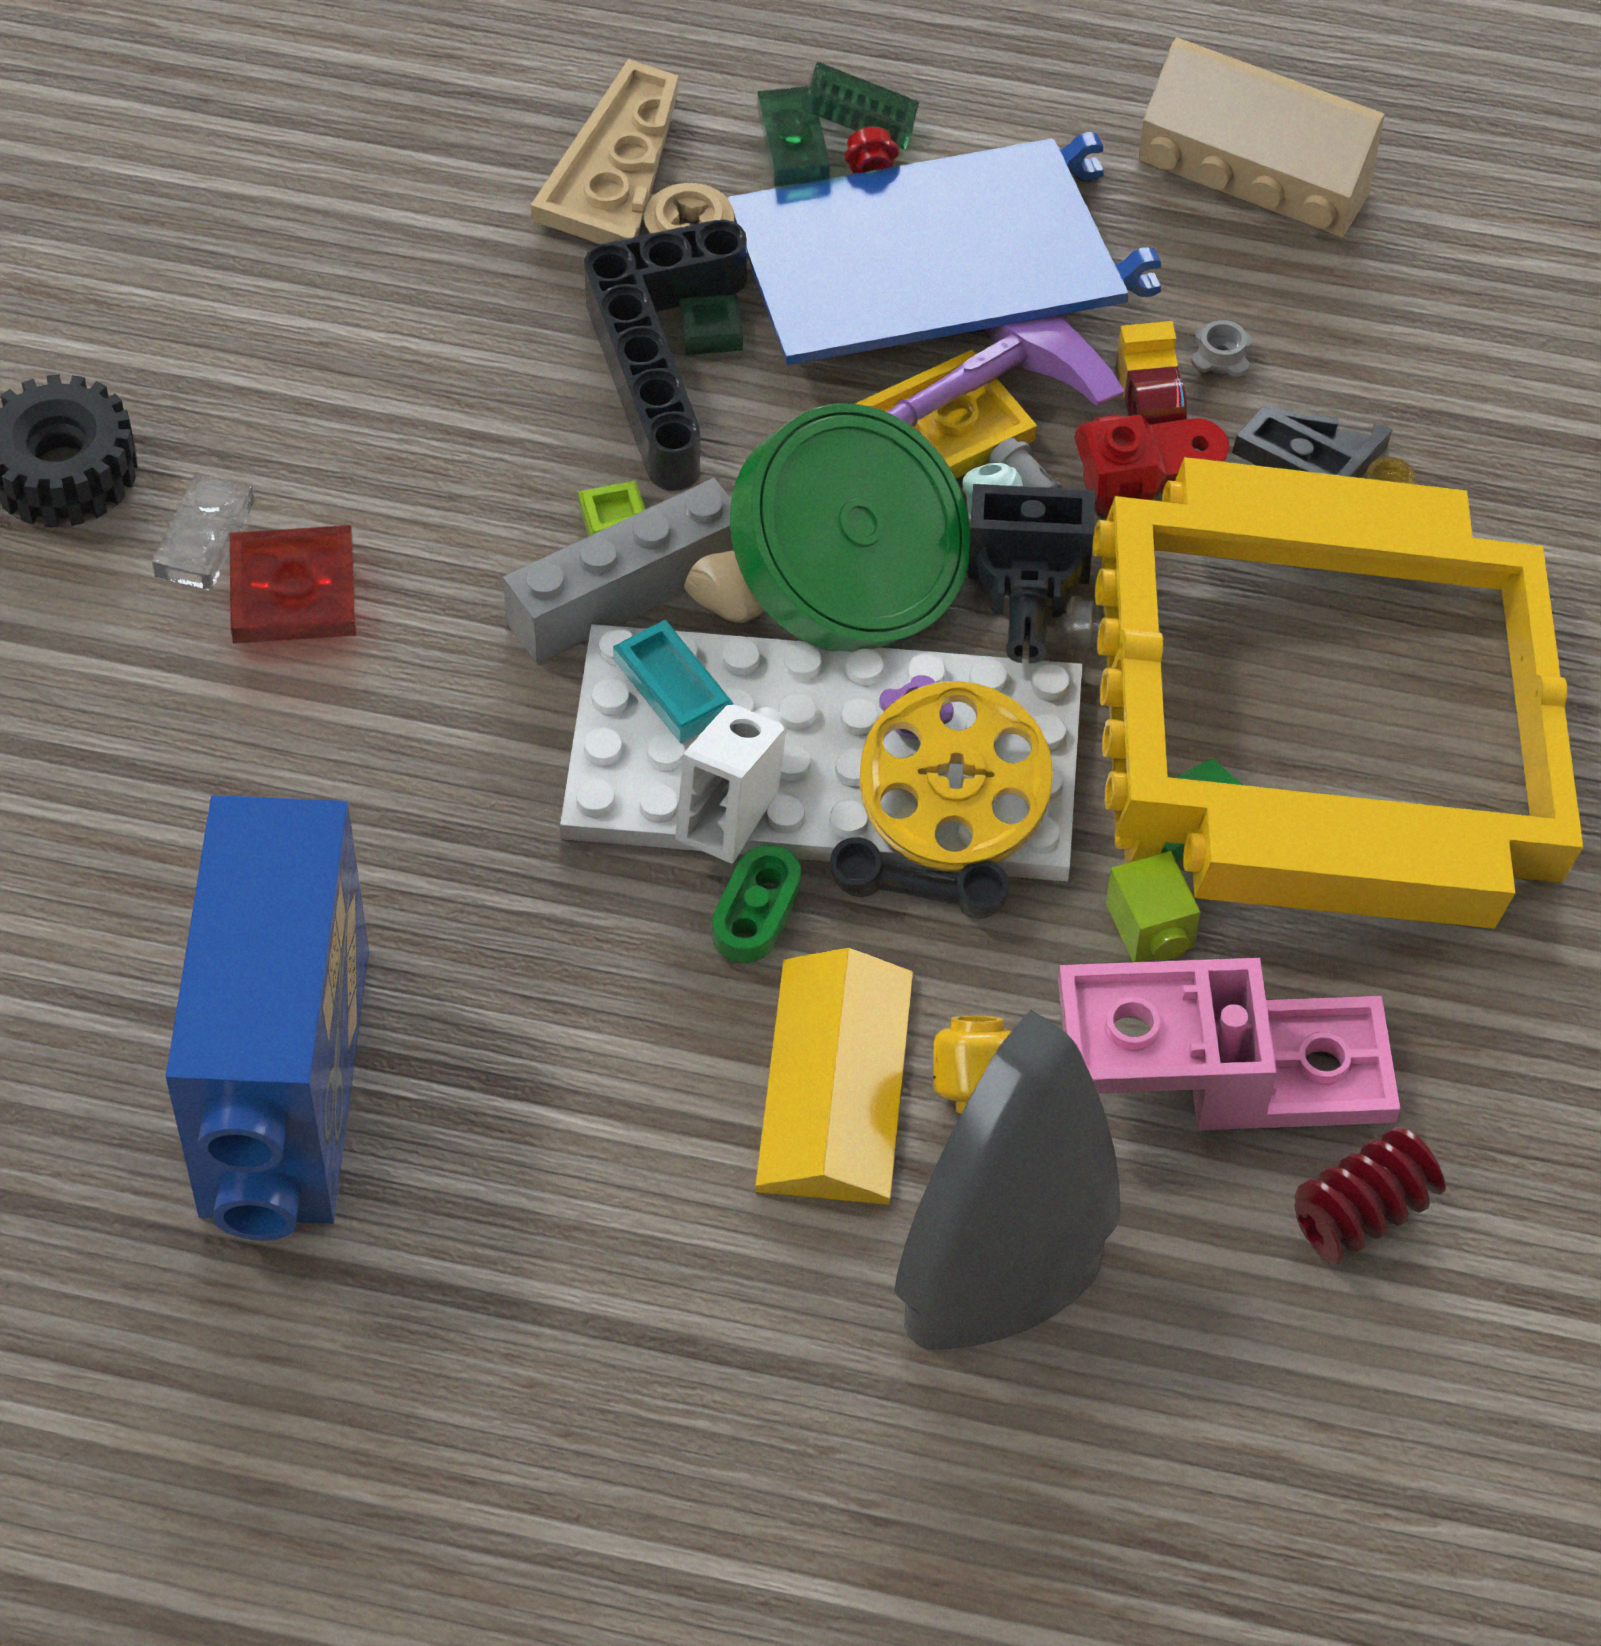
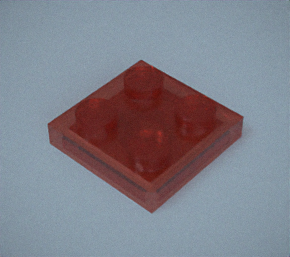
[229,525,357,644]

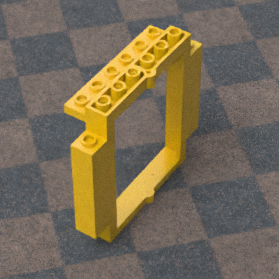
[1093,457,1583,929]

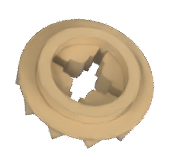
[644,183,734,234]

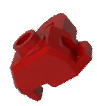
[1074,414,1229,518]

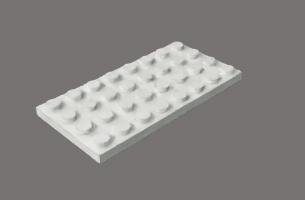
[560,624,1082,882]

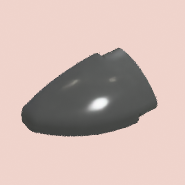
[894,1010,1120,1350]

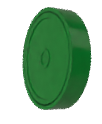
[730,403,970,651]

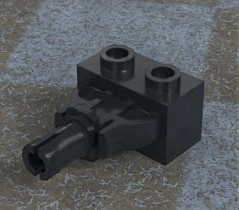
[968,484,1095,664]

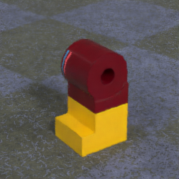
[1116,321,1187,425]

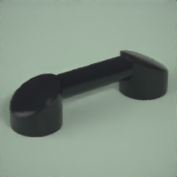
[830,837,1009,919]

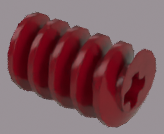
[1294,1127,1446,1266]

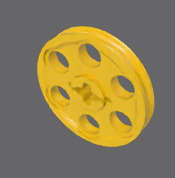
[860,681,1053,872]

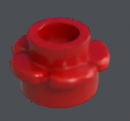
[844,127,899,173]

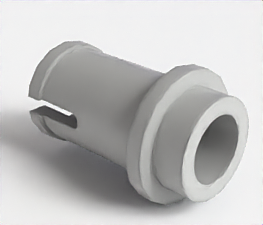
[988,438,1063,488]

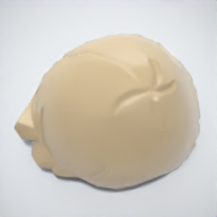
[684,550,766,623]

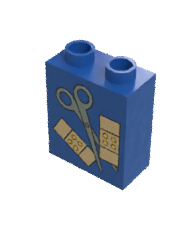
[166,795,369,1241]

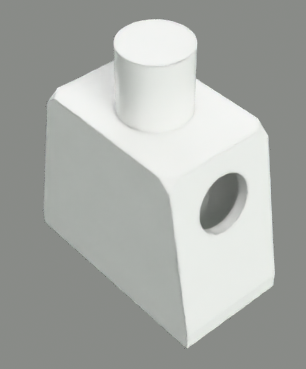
[675,705,788,864]

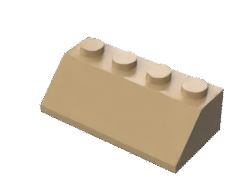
[1138,37,1385,238]

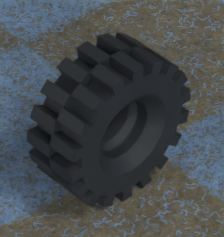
[0,374,138,527]

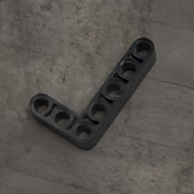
[584,220,747,491]

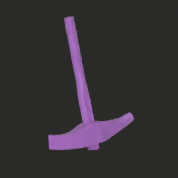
[887,314,1125,426]

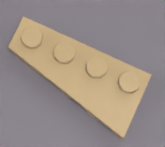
[531,59,679,244]

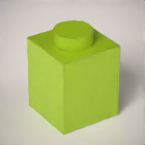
[1106,851,1201,962]

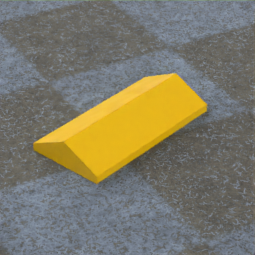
[755,948,913,1205]

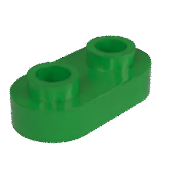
[712,845,801,963]

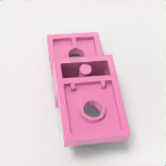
[1058,958,1400,1131]

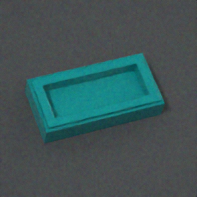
[613,619,733,744]

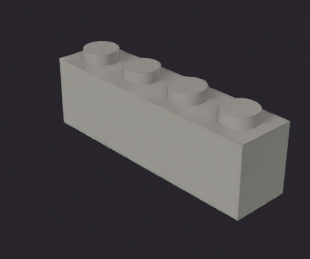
[503,478,734,664]

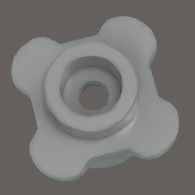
[1192,320,1253,377]

